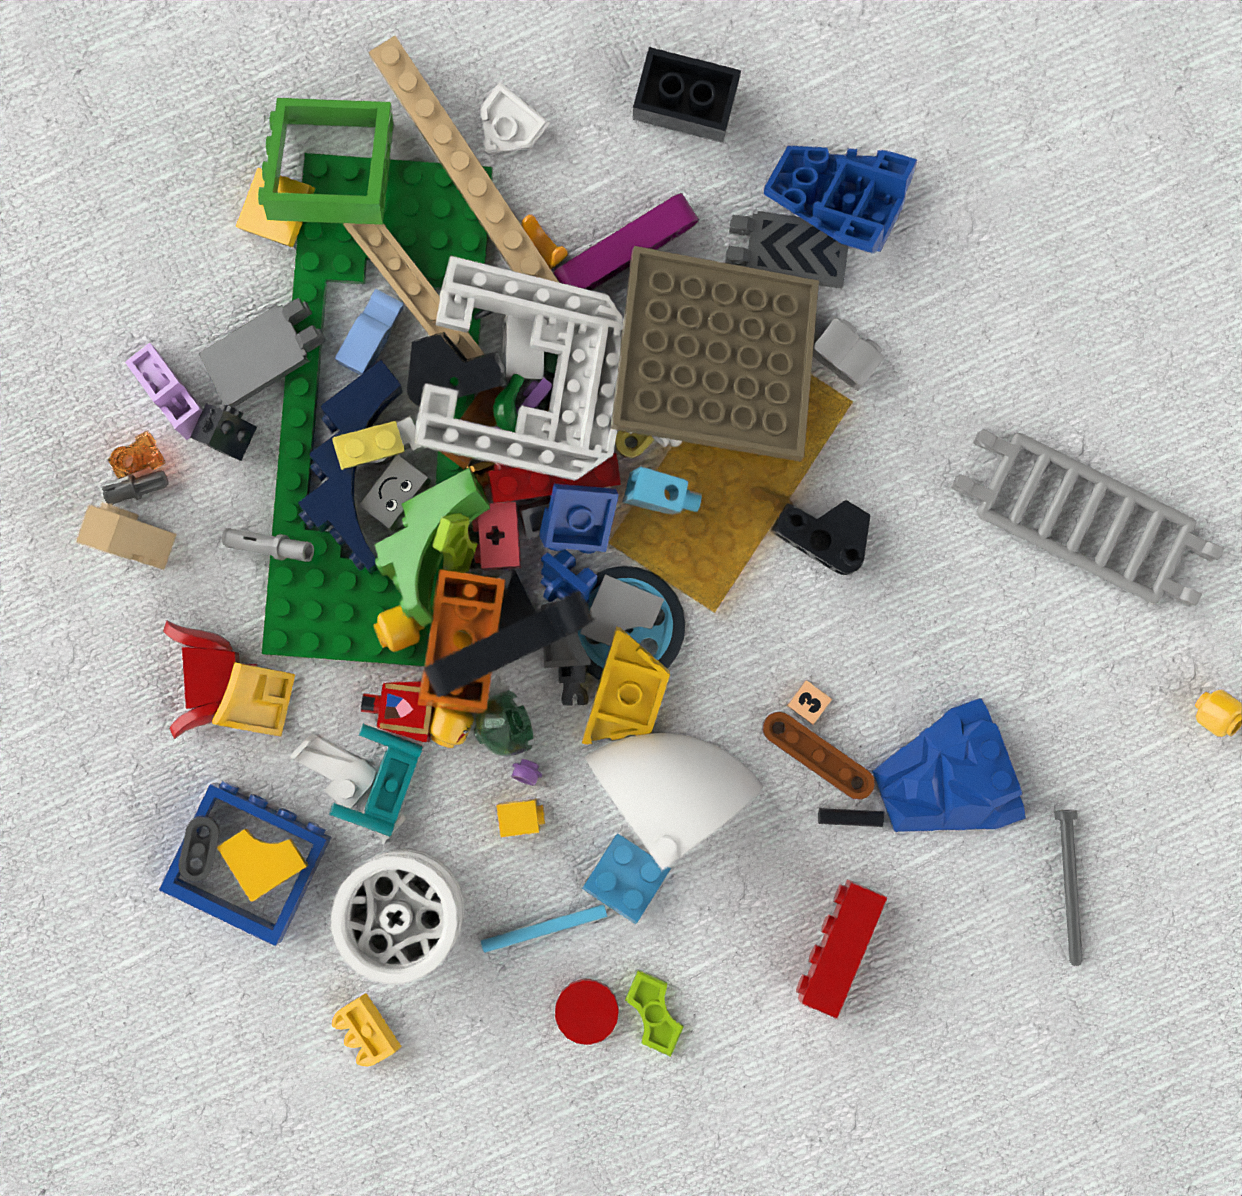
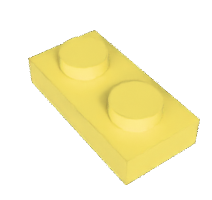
[332,420,405,470]

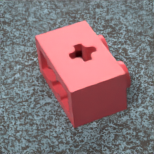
[472,502,521,571]

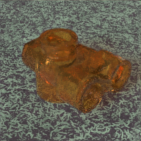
[108,430,166,479]

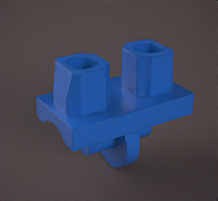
[540,549,597,604]

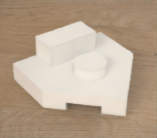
[480,82,550,154]

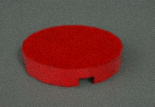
[555,978,619,1045]

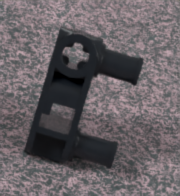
[407,332,507,406]
[770,500,871,575]

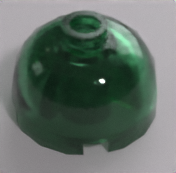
[474,690,533,757]

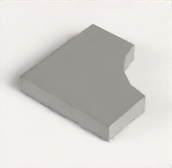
[580,574,664,646]

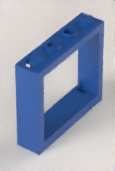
[159,780,332,946]

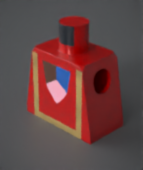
[361,681,435,742]

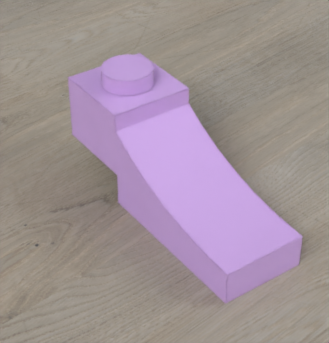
[125,343,203,440]

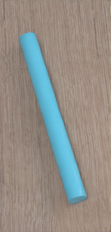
[481,904,608,953]

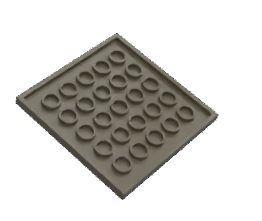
[611,246,819,461]

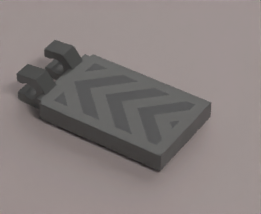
[725,211,848,289]

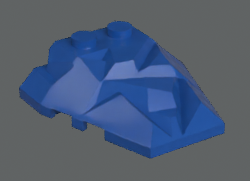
[764,146,917,253]
[872,698,1026,832]

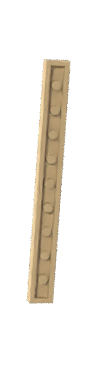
[369,36,559,283]

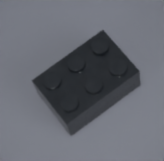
[633,47,741,143]

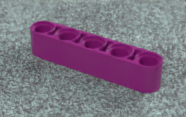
[553,193,699,291]

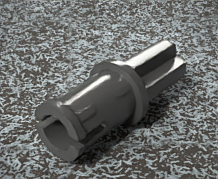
[102,470,168,505]

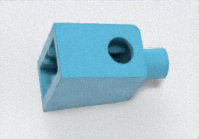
[622,467,702,515]

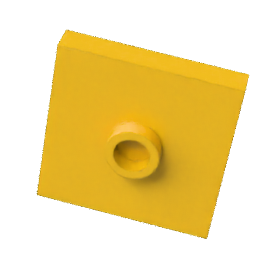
[235,168,315,248]

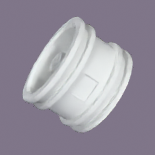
[331,849,464,984]

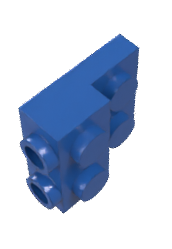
[539,484,619,554]

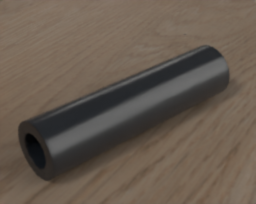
[818,808,884,827]

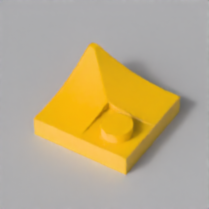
[212,662,295,737]

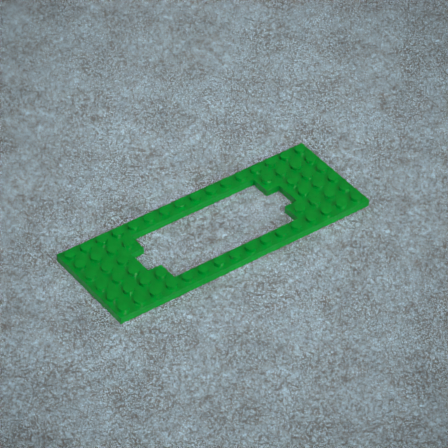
[262,153,493,667]

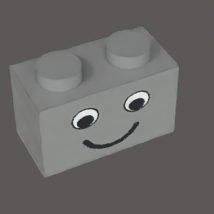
[359,455,431,531]

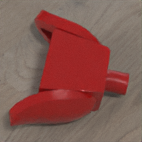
[163,620,258,739]

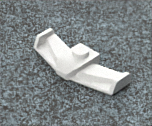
[289,734,406,844]

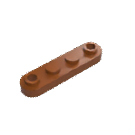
[762,712,875,799]

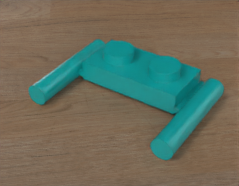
[329,724,423,837]

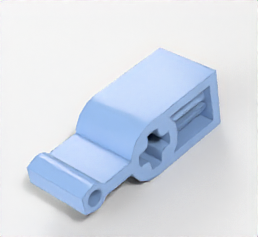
[335,289,404,375]

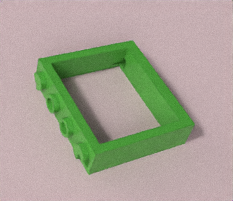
[258,98,394,225]

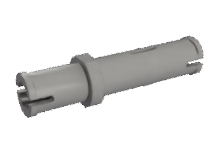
[222,528,314,562]

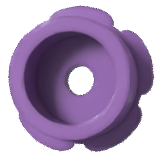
[511,759,542,786]

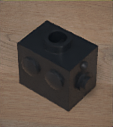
[190,403,257,461]

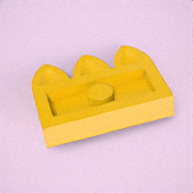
[332,993,402,1066]

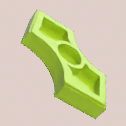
[433,513,477,573]
[625,969,684,1057]

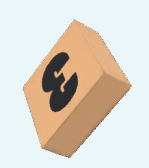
[787,680,832,725]

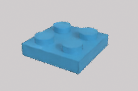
[581,833,671,924]

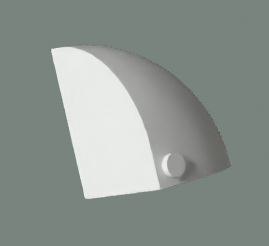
[585,732,763,870]

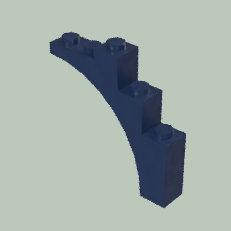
[298,360,403,574]

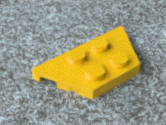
[582,626,670,745]

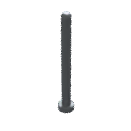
[1054,810,1083,966]

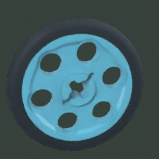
[577,566,685,680]

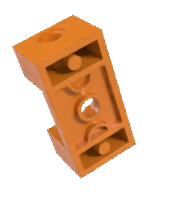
[418,569,505,714]

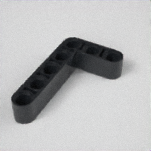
[423,590,595,698]

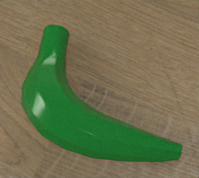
[493,373,524,433]

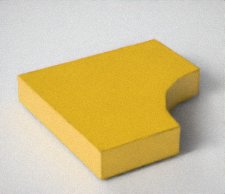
[217,828,309,902]

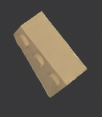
[76,502,177,570]

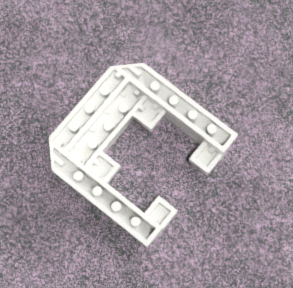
[415,256,624,480]

